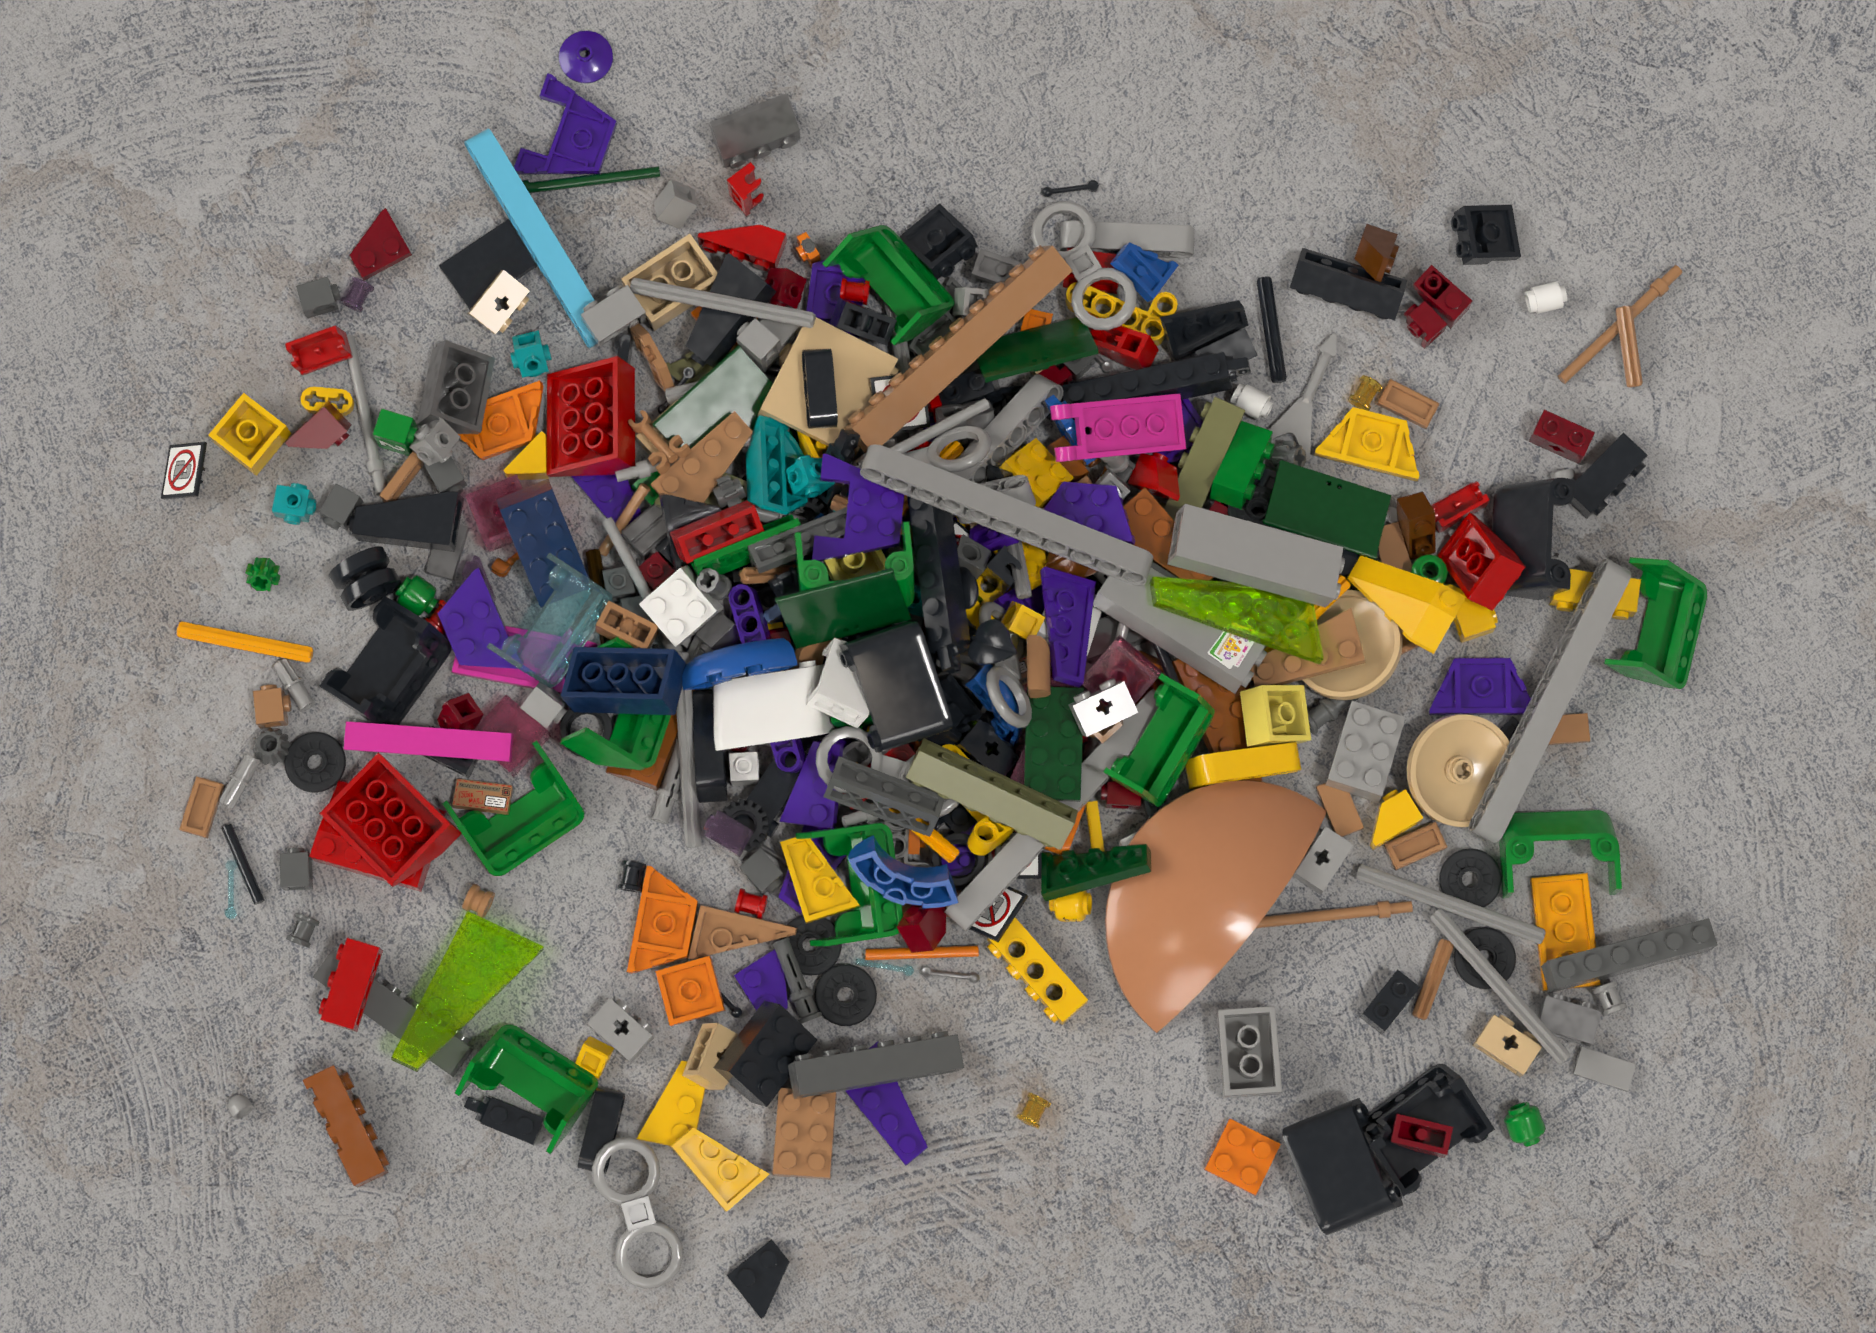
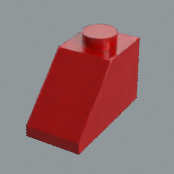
[1128,452,1180,501]

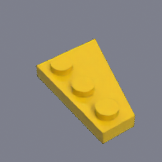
[780,837,860,924]
[636,1061,706,1146]
[671,1127,770,1212]

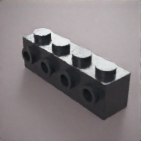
[1290,248,1408,321]

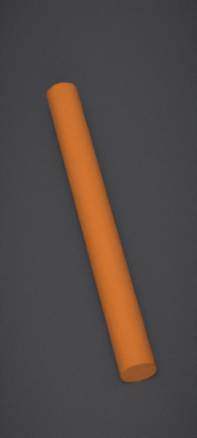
[865,945,979,960]

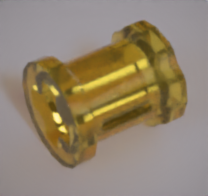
[1348,375,1383,411]
[1016,1092,1051,1129]

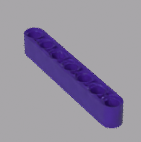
[729,584,806,773]

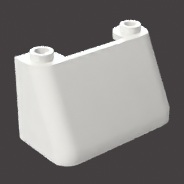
[713,660,835,751]

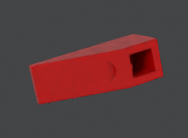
[697,225,787,271]

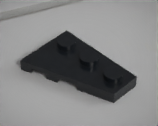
[1160,300,1249,361]

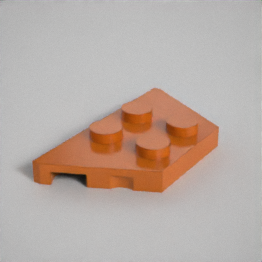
[458,380,544,460]
[627,865,698,974]

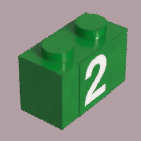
[373,408,419,456]

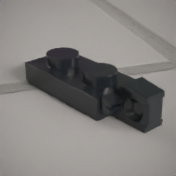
[818,429,860,506]
[464,1096,544,1145]

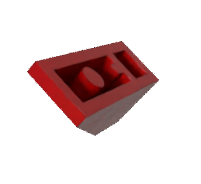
[1087,326,1159,370]

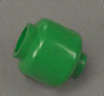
[1410,554,1448,584]
[395,575,438,616]
[1504,1102,1546,1147]

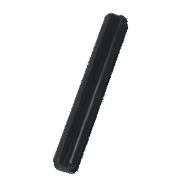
[1257,276,1287,383]

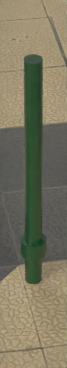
[522,166,660,195]

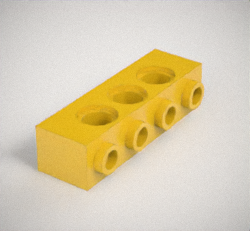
[987,918,1088,1025]

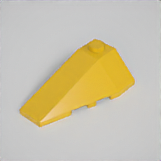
[1347,555,1466,654]

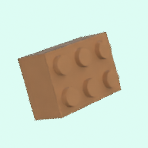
[773,1088,837,1180]

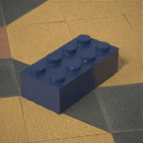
[496,479,592,608]
[561,647,686,715]

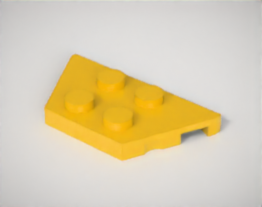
[1314,407,1420,481]

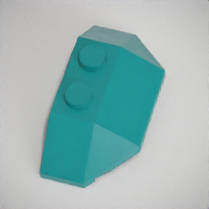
[746,415,808,515]

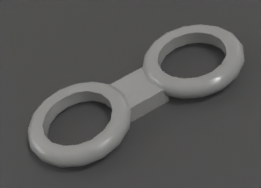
[1031,201,1137,330]
[848,425,991,485]
[978,602,1032,728]
[816,726,959,817]
[592,1137,683,1289]

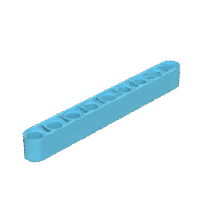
[464,128,597,349]

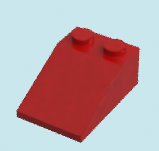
[1437,512,1525,611]

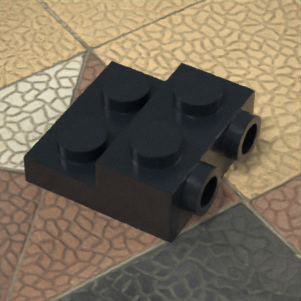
[899,203,978,280]
[1451,205,1521,265]

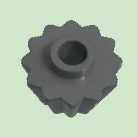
[253,728,291,766]

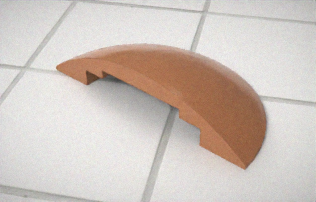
[1105,780,1326,1033]

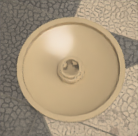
[1303,590,1402,700]
[1407,714,1509,827]

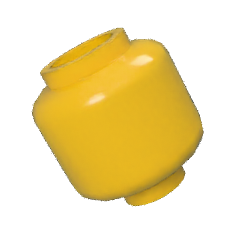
[1049,890,1092,922]

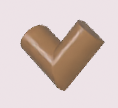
[1027,635,1051,698]

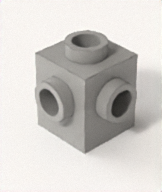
[409,417,460,466]

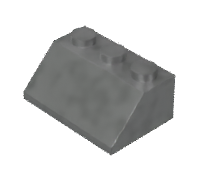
[710,93,801,168]
[417,340,495,434]

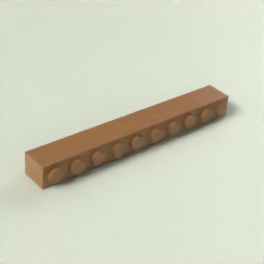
[844,245,1073,453]

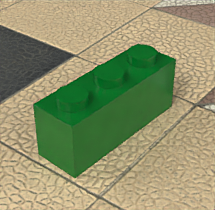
[1210,421,1275,509]

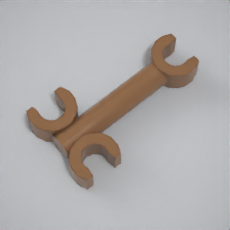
[628,410,691,475]

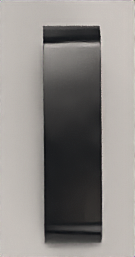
[693,689,728,803]

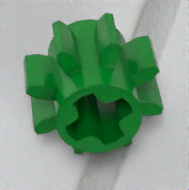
[245,557,281,591]

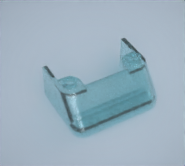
[487,553,613,688]

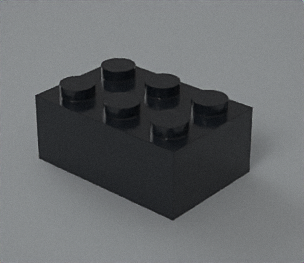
[713,1001,818,1107]

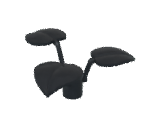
[925,567,1017,666]

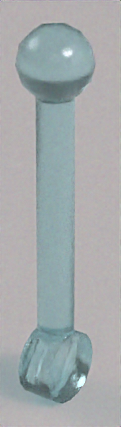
[225,860,237,919]
[855,959,914,976]

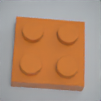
[655,956,726,1026]
[1204,1119,1281,1196]

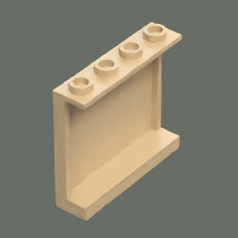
[758,317,899,456]

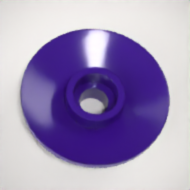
[559,31,613,84]

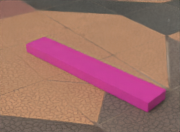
[344,721,513,762]

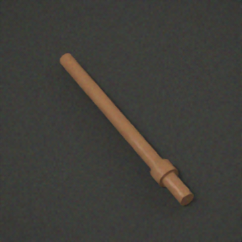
[1558,265,1683,384]
[1256,901,1413,928]

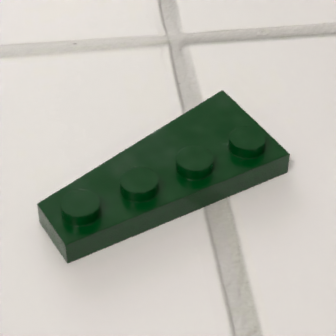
[1041,844,1151,901]

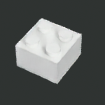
[639,565,724,647]

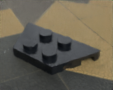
[659,493,721,573]

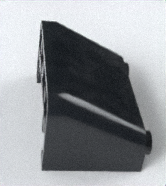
[1492,478,1575,600]
[319,595,451,725]
[839,621,953,753]
[1362,1064,1495,1197]
[1282,1098,1403,1235]

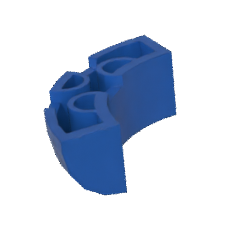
[682,638,798,690]
[965,664,1023,748]
[848,835,959,908]

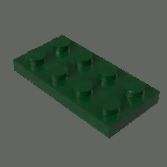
[1024,686,1084,802]

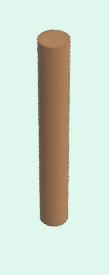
[599,483,650,556]

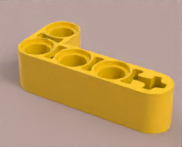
[1065,282,1178,346]
[1185,742,1302,789]
[942,744,1014,856]

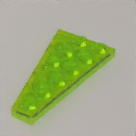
[1149,577,1324,665]
[391,911,544,1072]

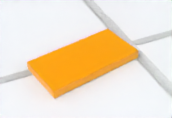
[1530,873,1601,991]

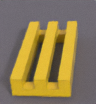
[1085,801,1104,851]

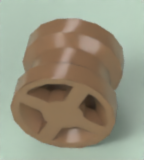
[462,883,495,918]

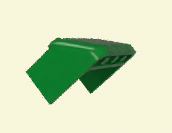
[822,225,954,345]
[794,522,914,607]
[1604,557,1707,689]
[560,637,671,770]
[1104,673,1215,807]
[442,740,584,876]
[1499,810,1622,899]
[796,823,903,946]
[455,1025,598,1154]

